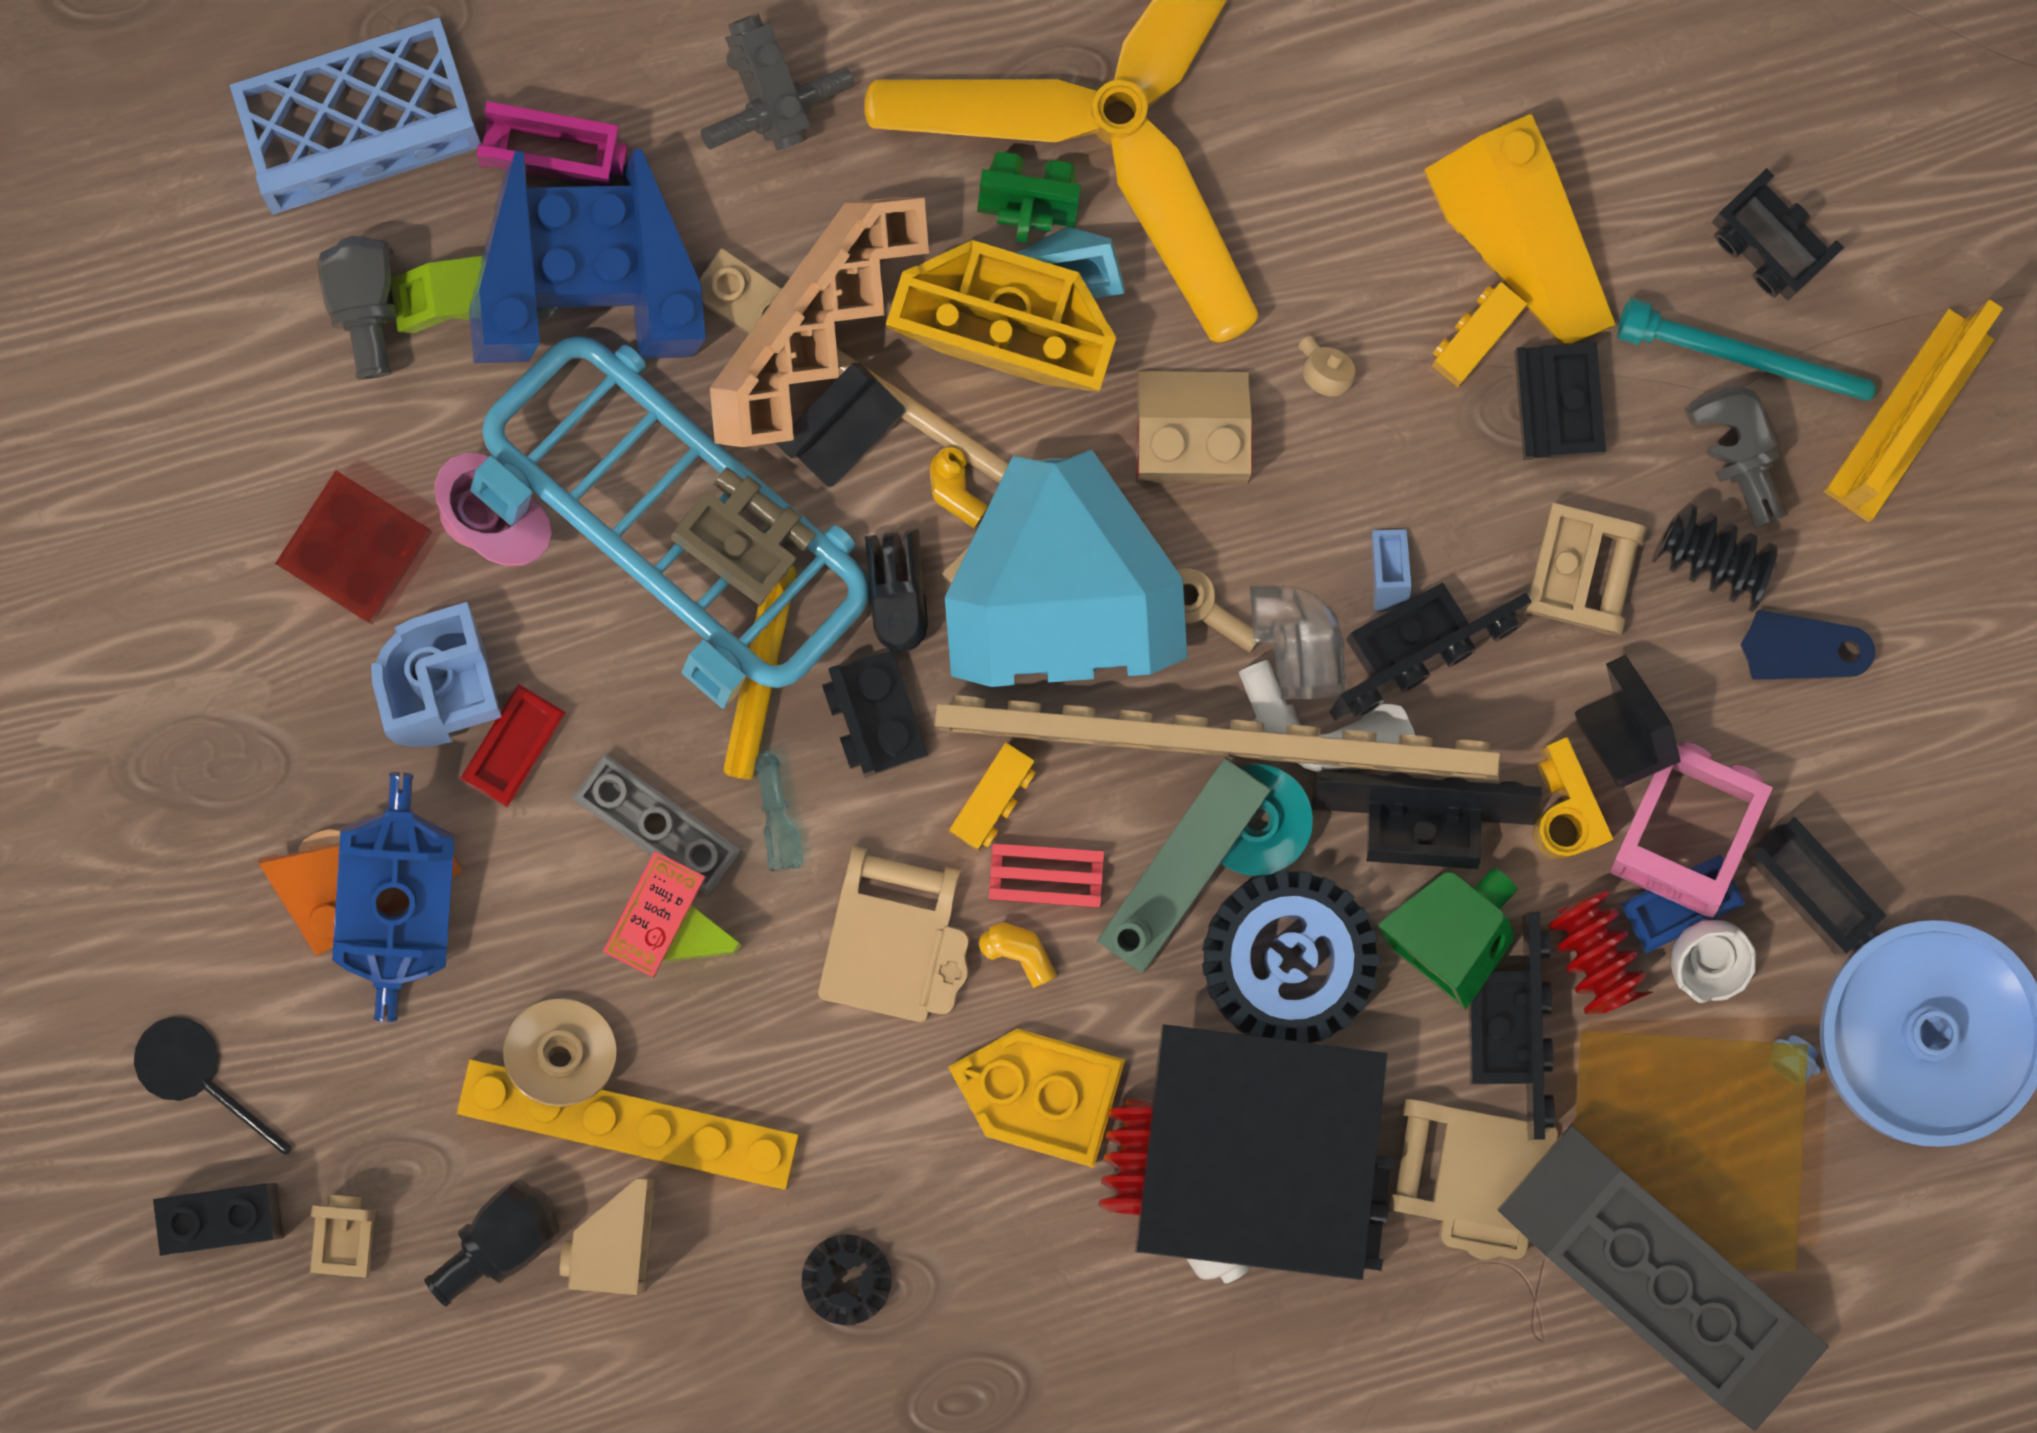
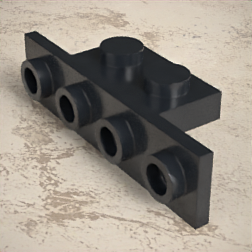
[1329,582,1532,721]
[1312,770,1542,869]
[1469,912,1555,1140]

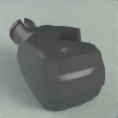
[317,236,397,380]
[1685,386,1789,528]

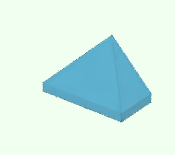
[1016,226,1125,299]

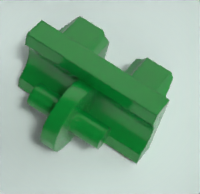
[977,151,1081,244]

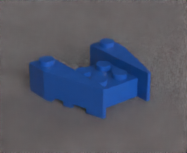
[469,149,706,363]

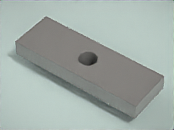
[572,753,742,896]

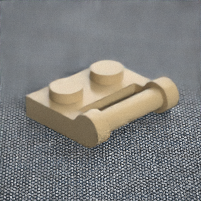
[1525,503,1648,636]

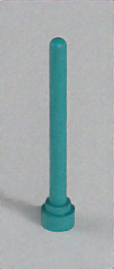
[1616,297,1878,401]

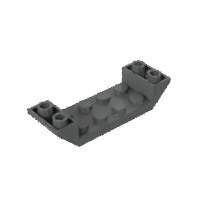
[1497,1125,1829,1431]

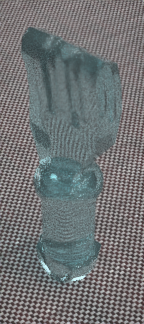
[754,751,803,871]

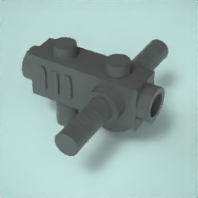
[701,13,854,150]

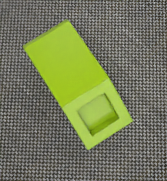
[391,256,483,334]

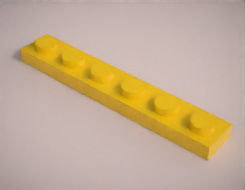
[456,1059,799,1190]

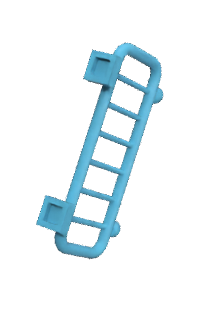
[470,336,870,709]

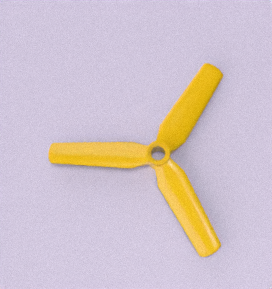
[864,0,1258,343]

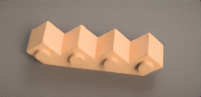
[710,197,929,447]

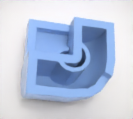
[371,602,502,747]

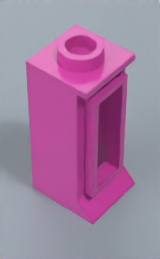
[476,101,628,186]

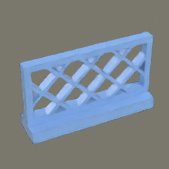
[230,17,482,215]

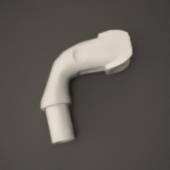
[1239,660,1415,772]

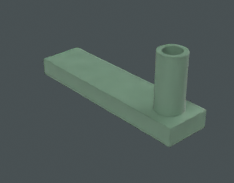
[1097,757,1272,973]

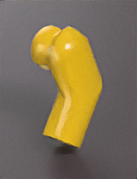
[929,447,989,529]
[979,922,1058,989]

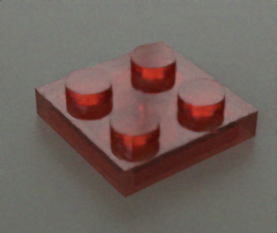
[275,470,432,625]

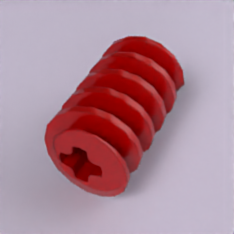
[1548,889,1654,1015]
[1099,1099,1152,1215]

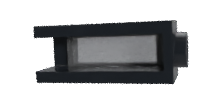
[1742,816,1887,954]

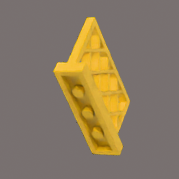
[1823,299,2003,523]

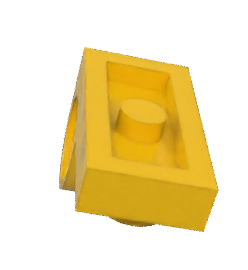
[1533,737,1614,860]

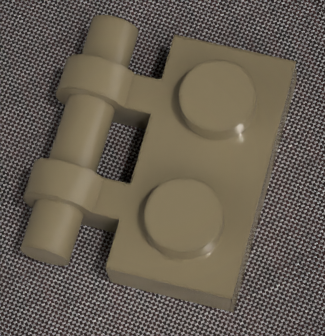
[670,467,816,606]

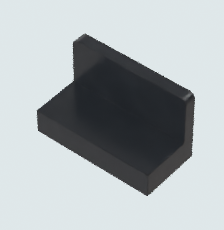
[775,363,906,487]
[1575,655,1681,787]

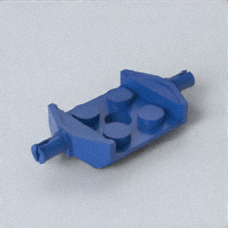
[332,772,454,1022]

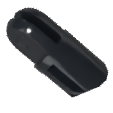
[865,529,928,652]

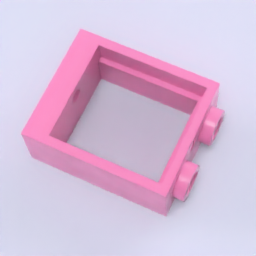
[1609,742,1773,919]

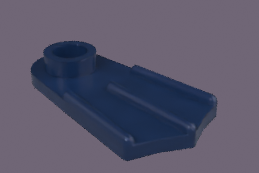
[1740,610,1875,680]

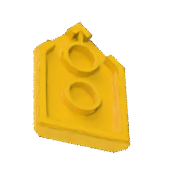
[948,1028,1125,1168]

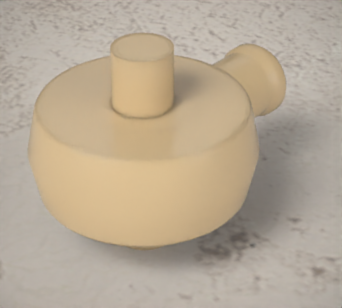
[1298,336,1356,397]

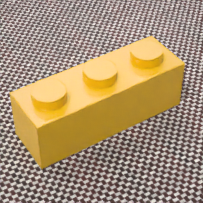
[1432,282,1528,388]
[949,742,1037,851]

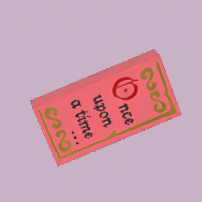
[603,851,706,978]

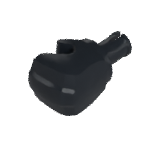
[424,1179,560,1307]

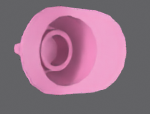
[434,453,552,566]

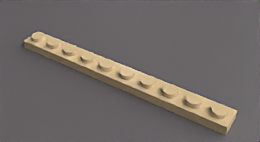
[934,696,1501,781]

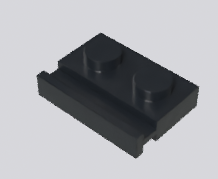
[1514,342,1606,460]

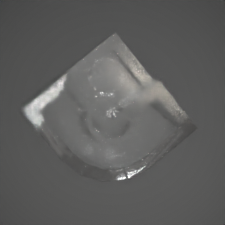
[1250,585,1347,700]

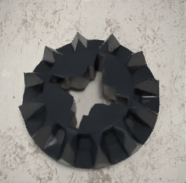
[801,1234,892,1325]

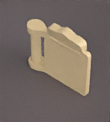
[818,845,970,1022]
[1387,1099,1558,1260]

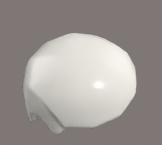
[1670,920,1756,1003]

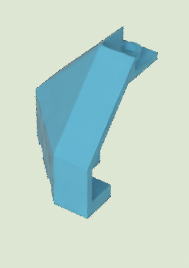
[945,449,1187,687]

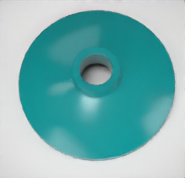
[1221,764,1313,876]

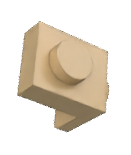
[310,1195,376,1278]

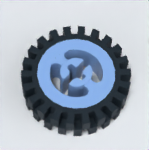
[1202,871,1380,1043]

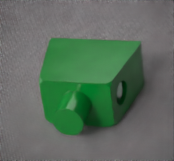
[1378,867,1518,1009]

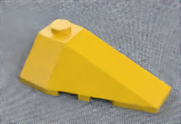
[1423,114,1616,344]

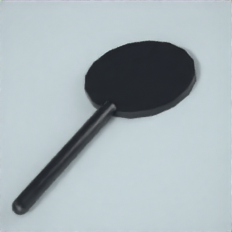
[134,1017,291,1155]

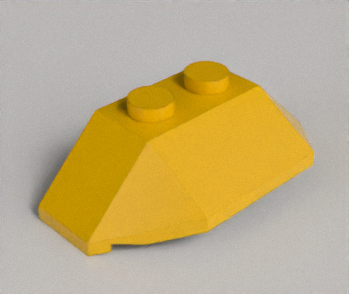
[886,240,1116,392]

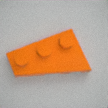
[258,820,463,957]

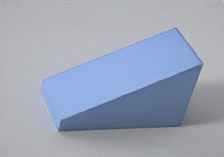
[1372,529,1411,611]

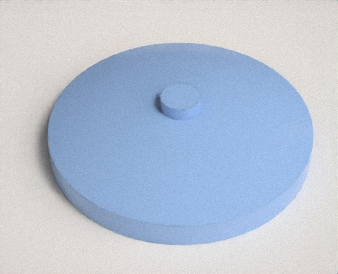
[1820,920,2037,1147]

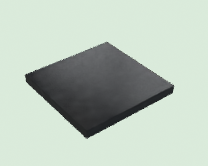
[1135,1024,1388,1281]

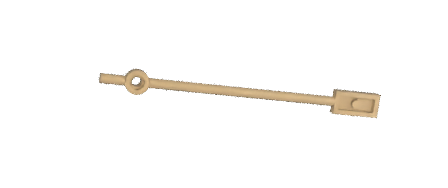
[699,248,1262,653]

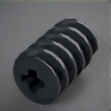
[1652,503,1778,612]

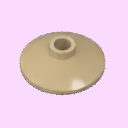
[503,999,617,1106]

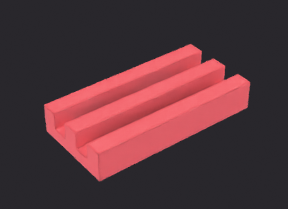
[988,843,1104,908]

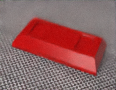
[460,684,566,808]

